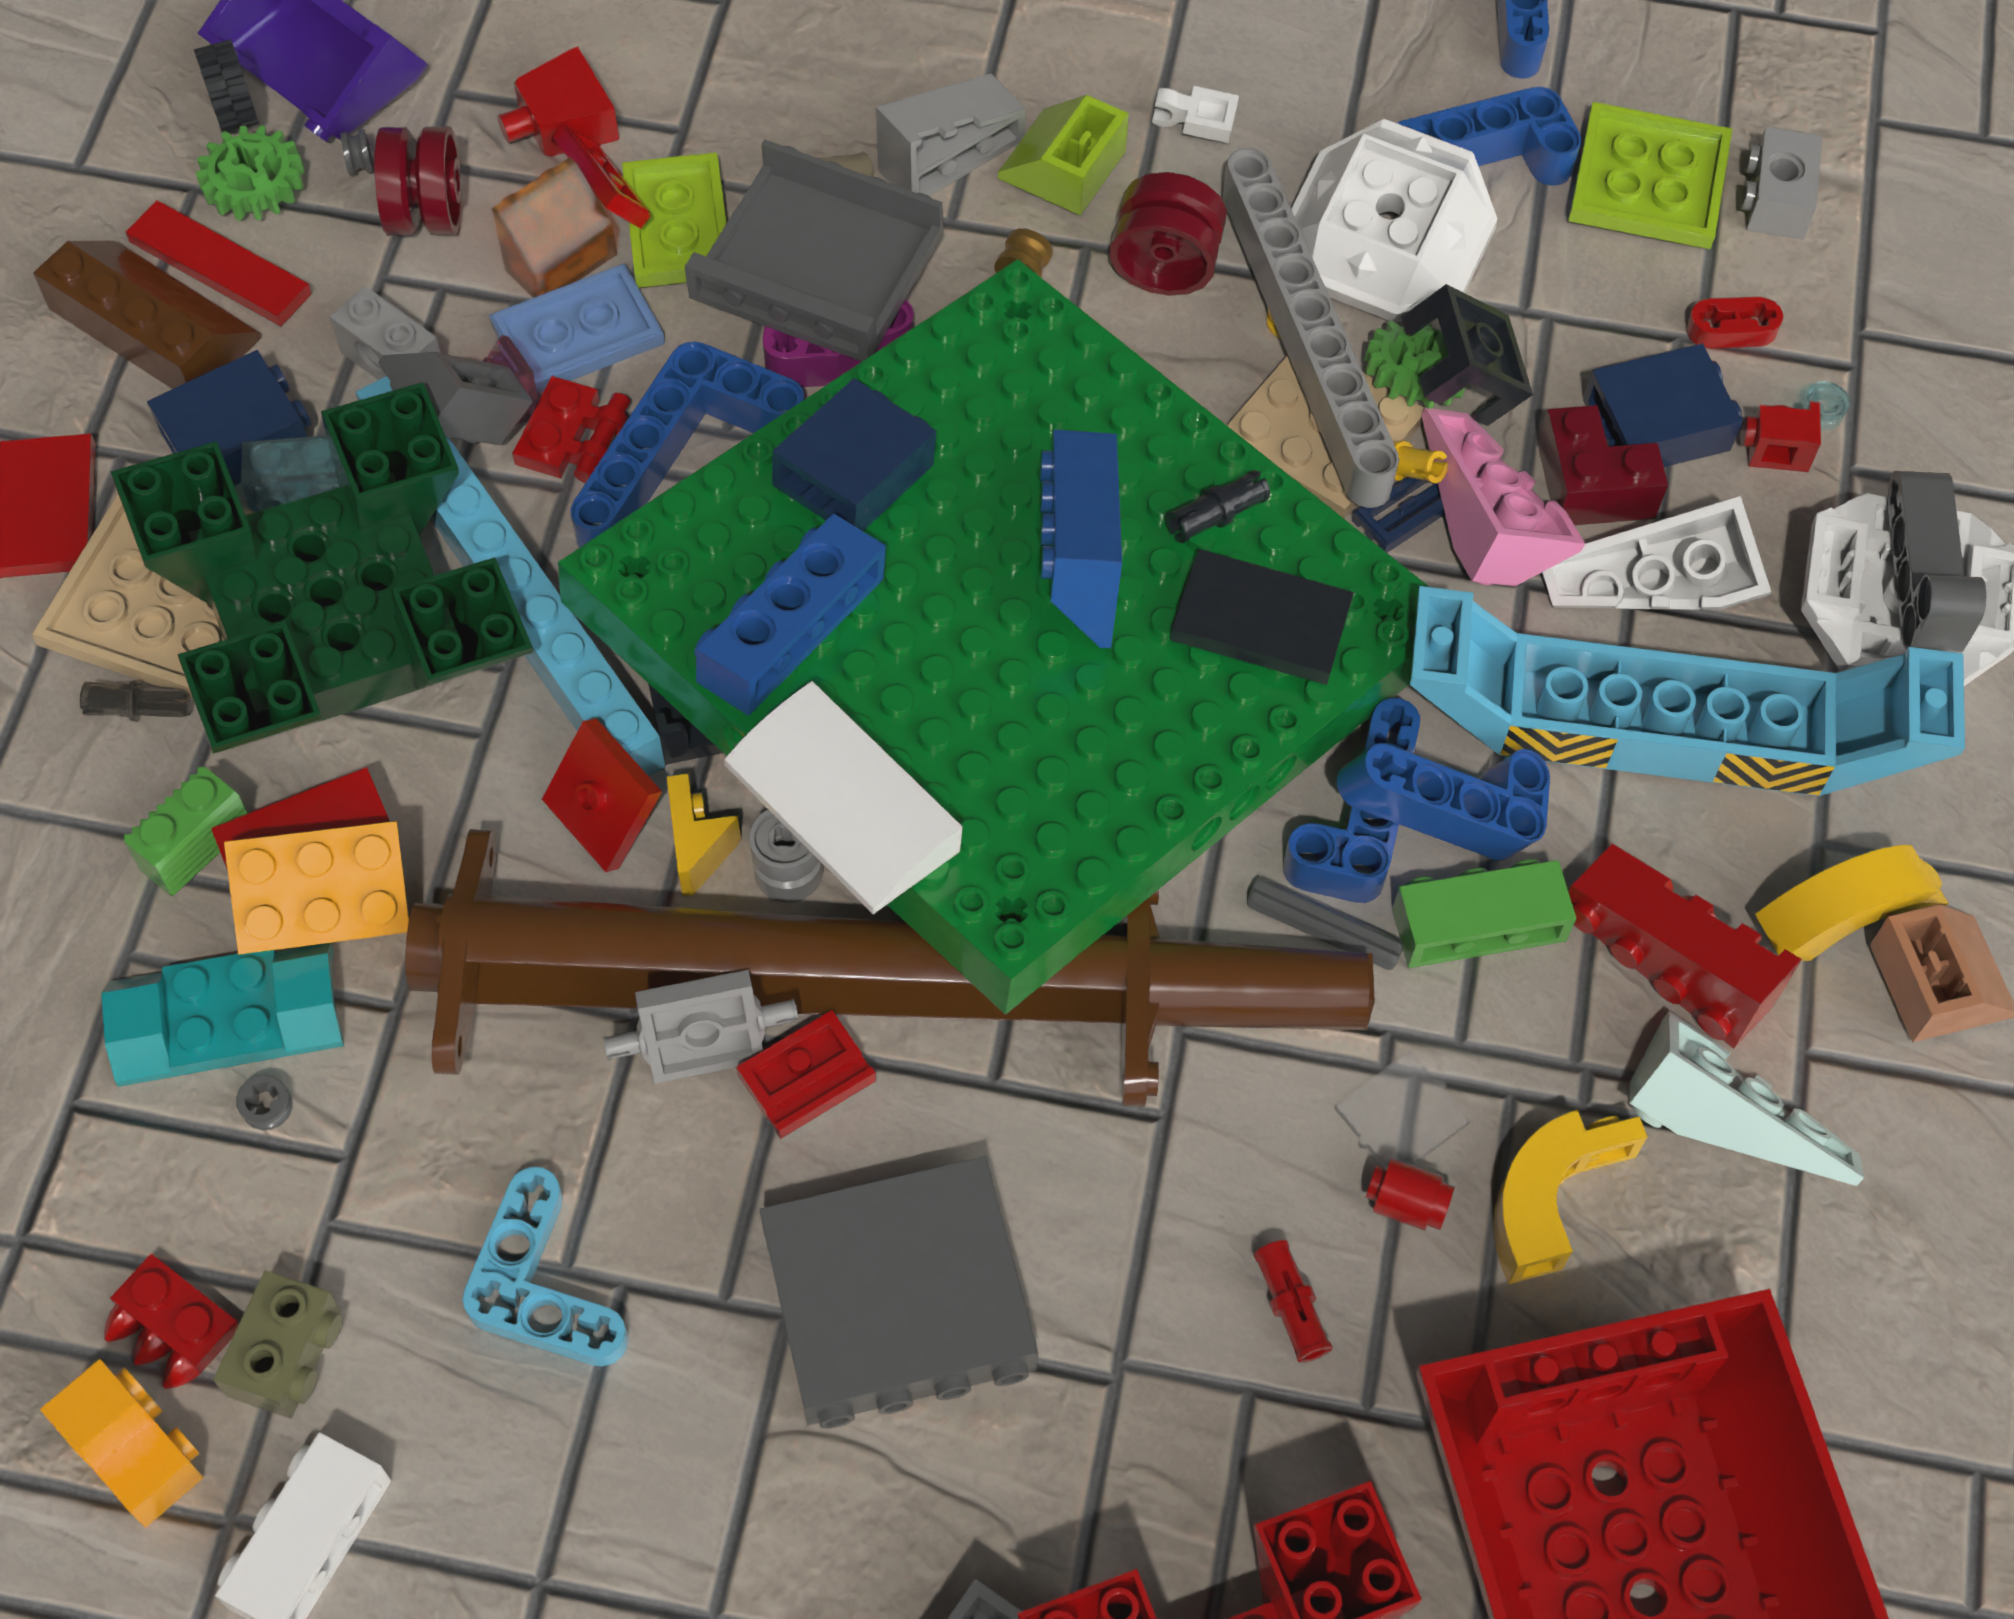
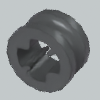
[340,129,373,176]
[236,1074,293,1130]

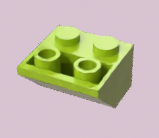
[998,95,1129,216]

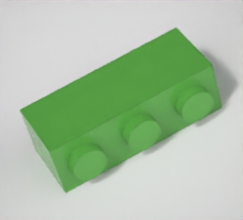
[1392,859,1576,968]

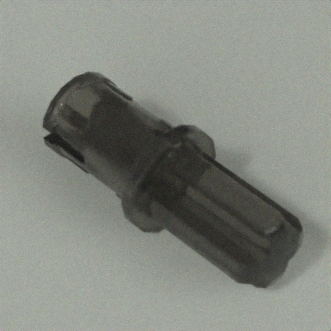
[80,680,192,722]

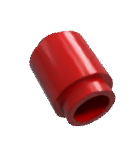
[1365,1158,1455,1231]

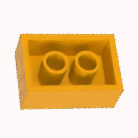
[224,821,409,954]

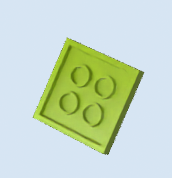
[1568,102,1733,249]

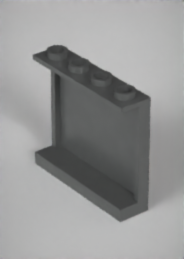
[685,139,943,361]
[759,1156,1038,1429]

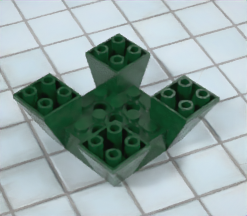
[110,382,533,754]

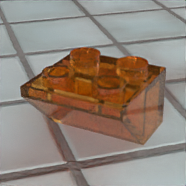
[492,157,617,298]

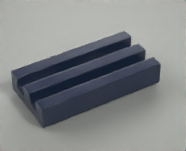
[1352,477,1445,553]

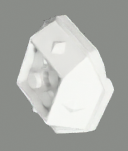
[1291,119,1497,323]
[1801,493,2014,686]

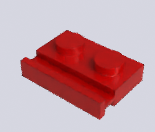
[736,1010,876,1139]

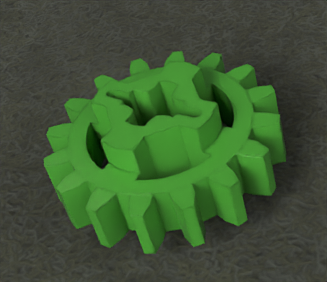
[196,125,305,221]
[1364,321,1468,409]

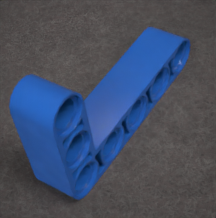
[570,341,804,548]

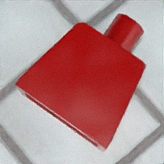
[497,46,620,157]

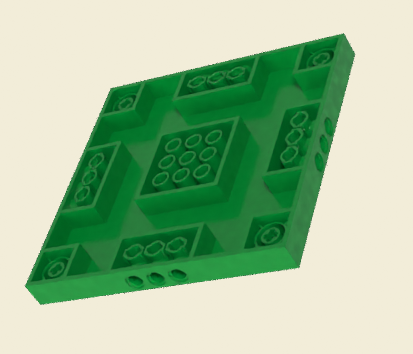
[558,259,1429,1015]

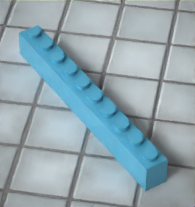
[355,376,666,777]

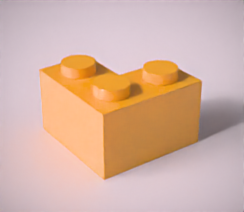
[39,1359,204,1528]

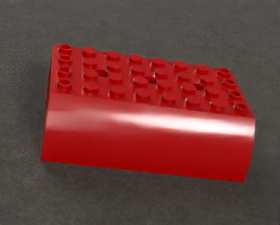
[1417,1289,1889,1619]

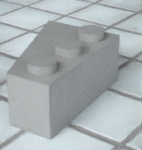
[876,73,1026,196]

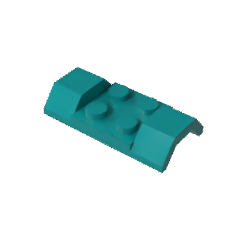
[101,943,344,1087]

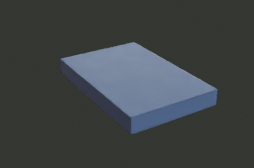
[489,263,665,396]

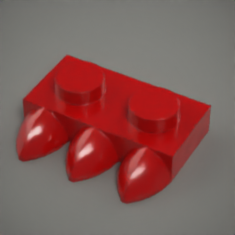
[104,1253,239,1389]

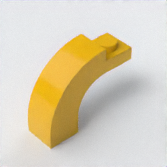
[1755,845,1949,961]
[1493,1110,1648,1285]

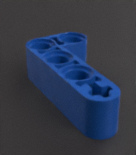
[1496,0,1549,79]
[1397,86,1581,186]
[1283,698,1420,903]
[1337,743,1550,861]

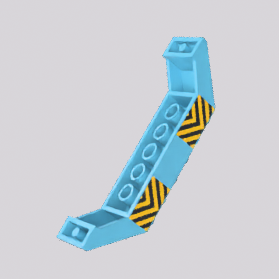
[1410,586,1965,796]

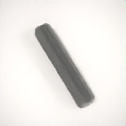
[1247,879,1404,970]

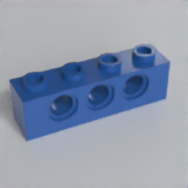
[694,513,886,716]

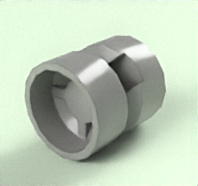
[749,810,824,903]

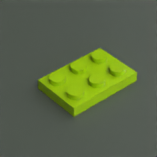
[622,152,727,288]

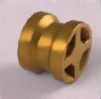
[994,228,1053,278]

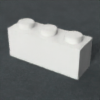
[215,1432,391,1619]

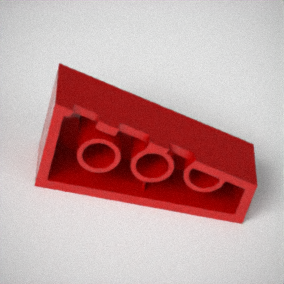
[1569,843,1802,1049]

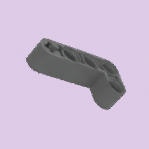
[1887,471,1987,653]

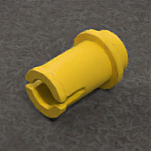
[1394,440,1448,483]

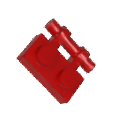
[512,376,631,483]

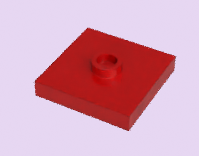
[541,718,662,873]

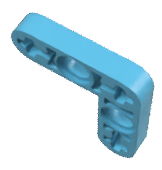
[462,1167,629,1367]

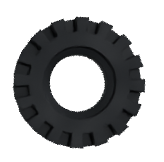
[194,39,259,133]

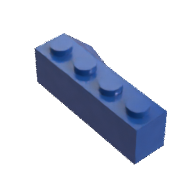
[1040,430,1122,648]

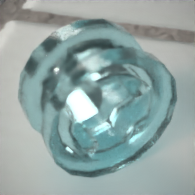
[1799,381,1850,431]

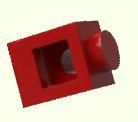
[1740,401,1821,472]

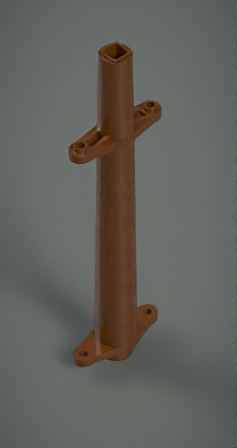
[405,829,1375,1107]

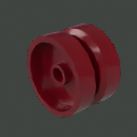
[374,126,461,236]
[1110,172,1227,296]

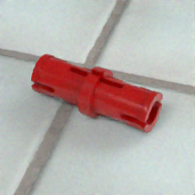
[1253,1240,1333,1363]

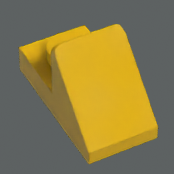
[666,774,741,897]

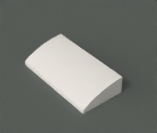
[724,681,963,914]

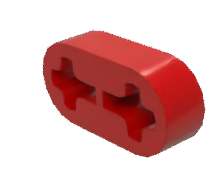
[1686,297,1783,349]

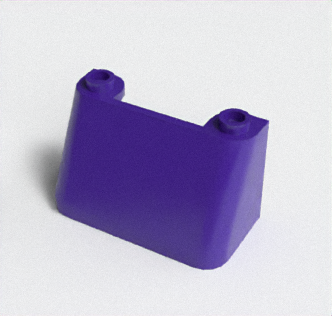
[197,0,429,143]

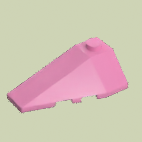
[1421,408,1586,586]

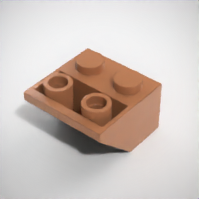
[1870,904,2014,1043]

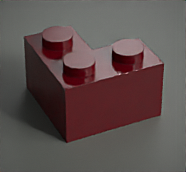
[1537,405,1668,525]

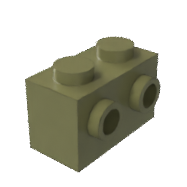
[213,1270,342,1419]

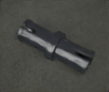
[1166,470,1270,543]

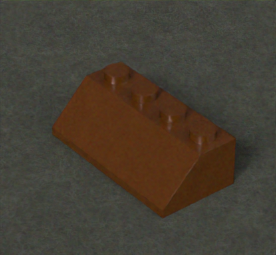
[33,241,261,389]

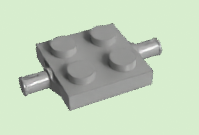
[603,970,799,1084]

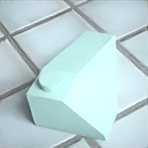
[1630,1011,1864,1186]

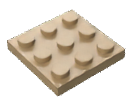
[1227,355,1425,518]

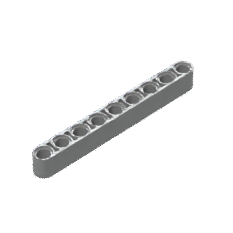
[1223,148,1399,508]

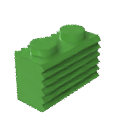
[124,767,247,896]

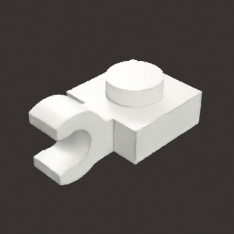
[1152,86,1239,143]

